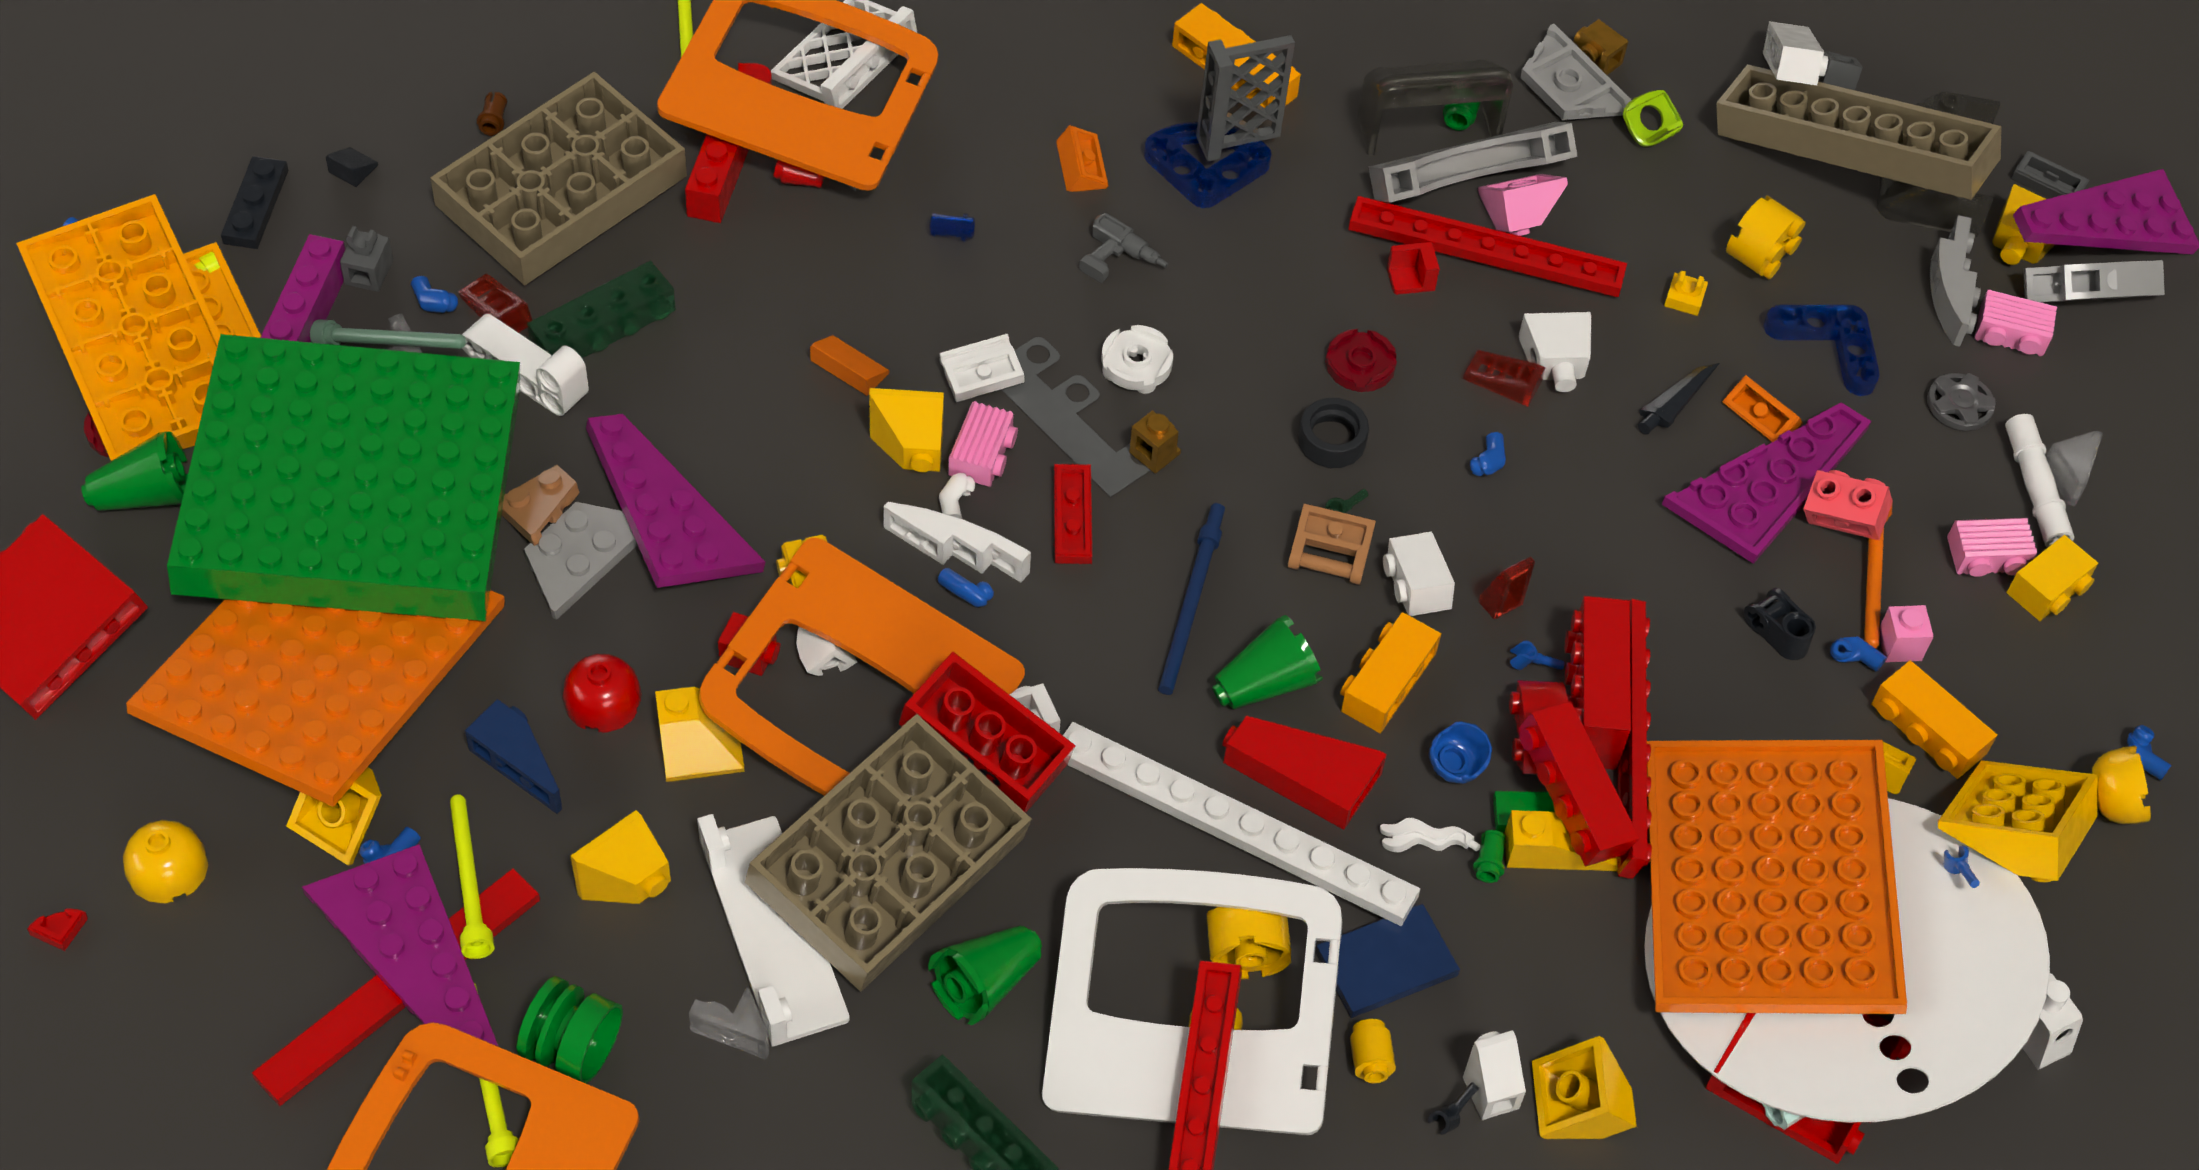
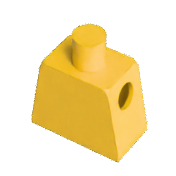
[1992,184,2055,265]

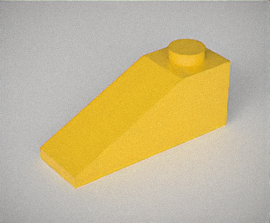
[1504,810,1618,871]

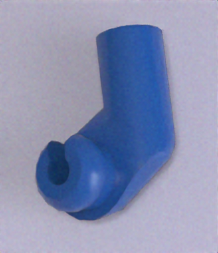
[411,276,458,313]
[2127,725,2172,781]
[359,827,421,864]

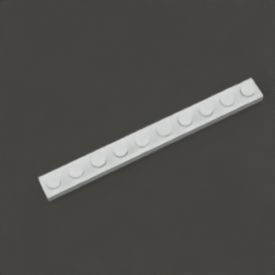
[1063,722,1420,926]

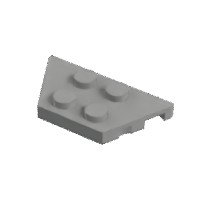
[1520,24,1632,120]
[524,502,638,620]

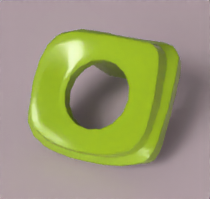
[1623,90,1683,147]

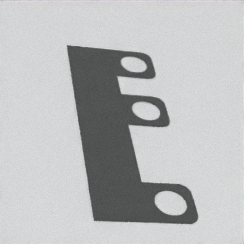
[1001,337,1153,497]

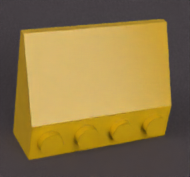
[1938,760,2098,882]

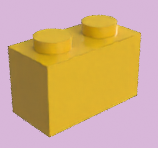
[2007,534,2098,621]

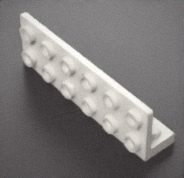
[697,814,850,1047]

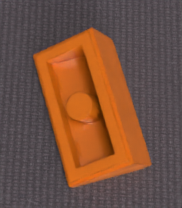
[1057,125,1109,192]
[810,335,889,396]
[1722,375,1803,442]

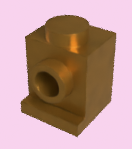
[1573,19,1629,75]
[1129,410,1181,474]

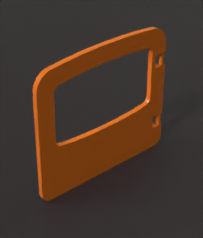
[657,0,939,191]
[699,537,1025,796]
[327,1022,640,1170]

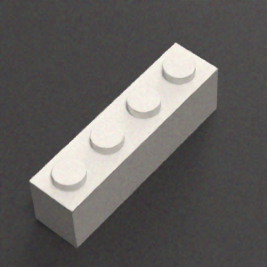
[1763,21,1828,85]

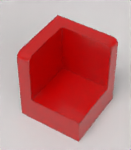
[1387,242,1440,295]

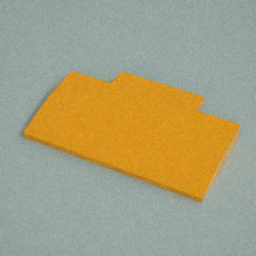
[16,194,261,461]

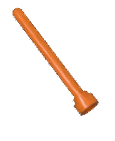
[1864,502,1893,648]

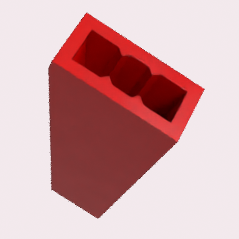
[1222,715,1387,830]

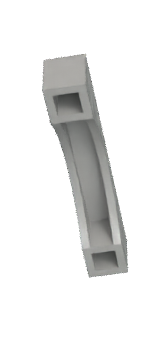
[1369,122,1578,203]

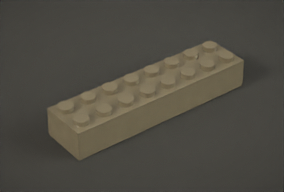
[1716,64,2001,200]

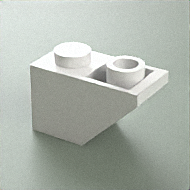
[1463,1030,1526,1120]

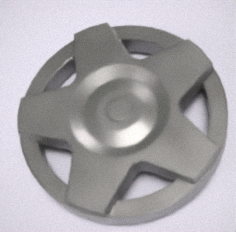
[1927,373,1996,431]

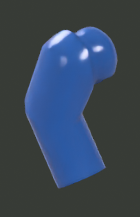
[1470,432,1506,477]
[938,568,994,607]
[1830,637,1887,672]

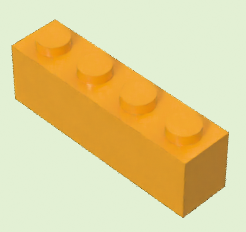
[1172,3,1301,108]

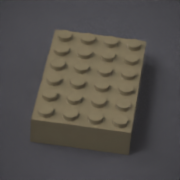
[430,72,687,286]
[745,714,1032,992]

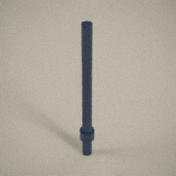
[1158,503,1225,695]

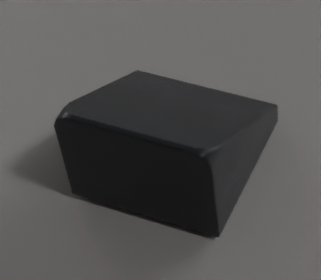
[326,147,378,187]

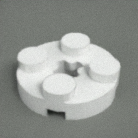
[1101,325,1173,394]

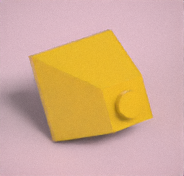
[869,388,944,472]
[655,686,745,782]
[286,767,382,866]
[571,810,671,904]
[1532,1036,1637,1139]

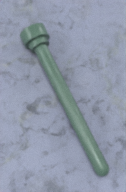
[310,319,467,349]

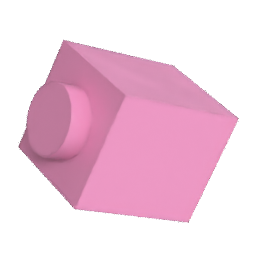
[1879,605,1934,662]

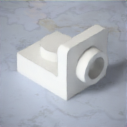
[1009,683,1061,733]

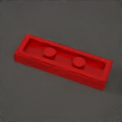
[1054,464,1092,564]

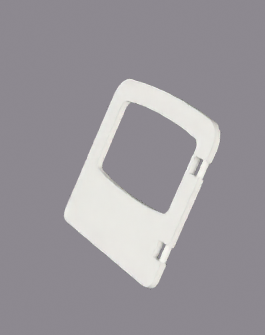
[1042,868,1343,1135]

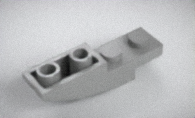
[1930,215,1981,347]
[2023,260,2165,302]

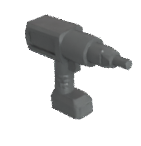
[1079,212,1168,283]

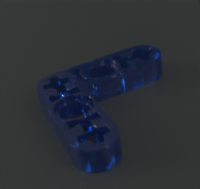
[1764,305,1880,396]

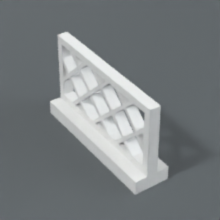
[771,0,917,109]

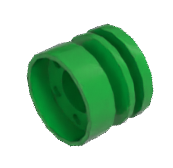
[516,976,623,1084]

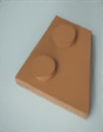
[502,465,580,546]

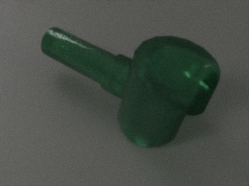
[1325,489,1368,514]

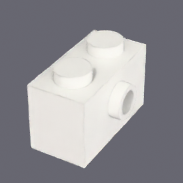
[1383,531,1455,616]

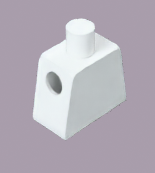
[1519,312,1591,392]
[2023,973,2083,1070]

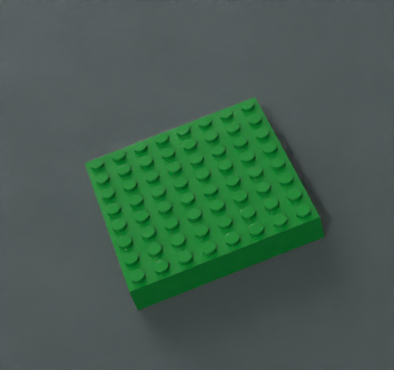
[167,334,520,621]

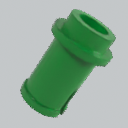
[1473,830,1507,883]

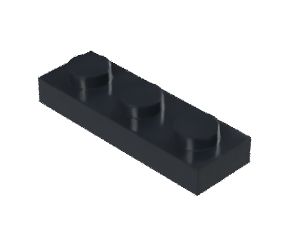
[221,156,289,249]

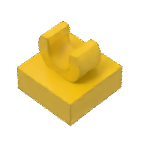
[1664,271,1708,316]

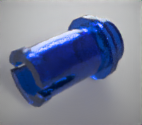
[930,213,975,241]

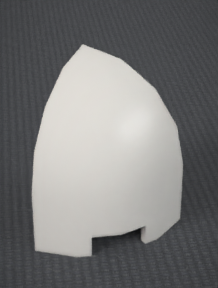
[796,627,857,676]

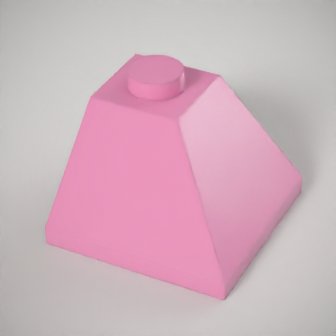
[1478,174,1568,236]

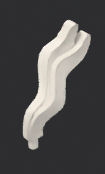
[1380,818,1481,852]

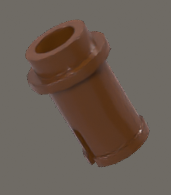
[477,92,507,136]

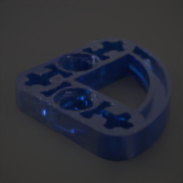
[1144,122,1272,208]

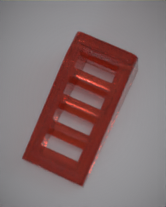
[458,274,533,333]
[1463,350,1546,407]
[1478,556,1535,619]

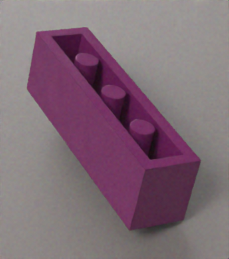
[260,234,345,343]

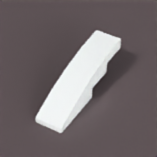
[884,502,1031,583]

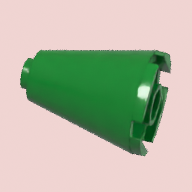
[81,431,188,511]
[1212,615,1323,710]
[928,925,1042,1025]

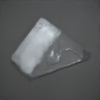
[2046,430,2103,506]

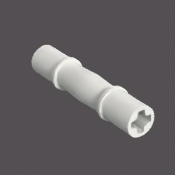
[2005,414,2074,548]

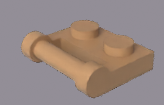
[1288,504,1376,585]

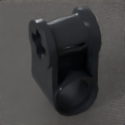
[1744,588,1816,660]

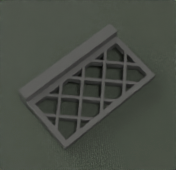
[1196,35,1295,161]

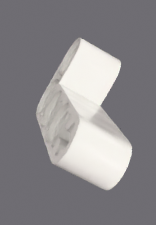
[462,314,589,416]

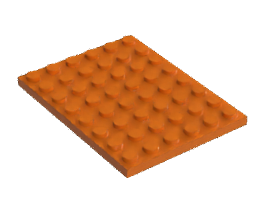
[126,590,505,807]
[1647,740,1907,1014]

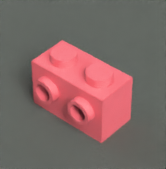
[1803,470,1893,540]

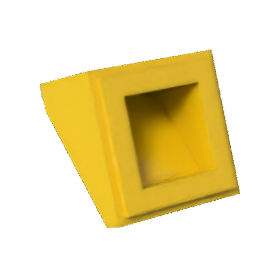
[1883,742,1916,794]

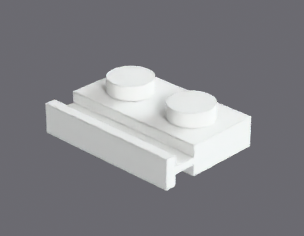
[939,334,1024,402]

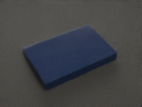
[1315,904,1460,1018]

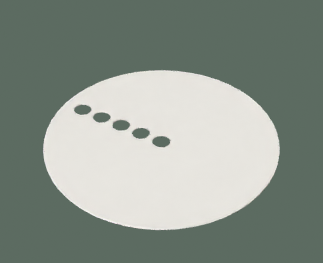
[1644,798,2050,1122]

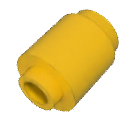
[1350,1019,1396,1083]

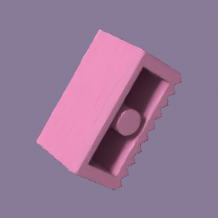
[1975,289,2057,356]
[948,401,1018,487]
[1947,518,2037,577]

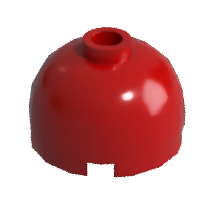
[563,653,642,733]

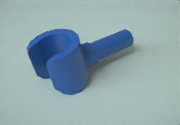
[1510,641,1565,670]
[1943,845,1980,888]

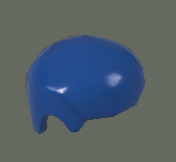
[1429,721,1493,784]

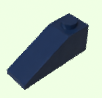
[465,699,562,814]

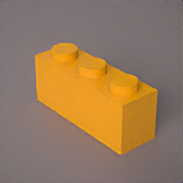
[1340,612,1442,734]
[1871,660,1998,779]

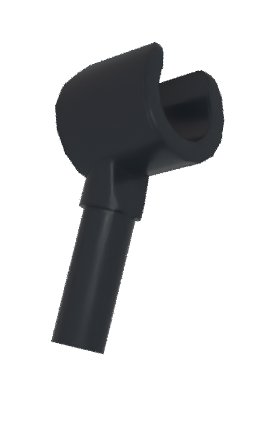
[1428,1082,1479,1135]

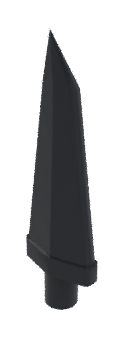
[1638,363,1720,434]

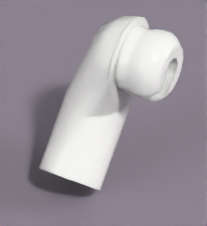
[939,473,975,519]

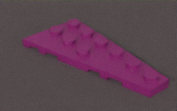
[2013,169,2199,255]
[1662,402,1871,564]
[586,414,766,588]
[302,844,499,1047]

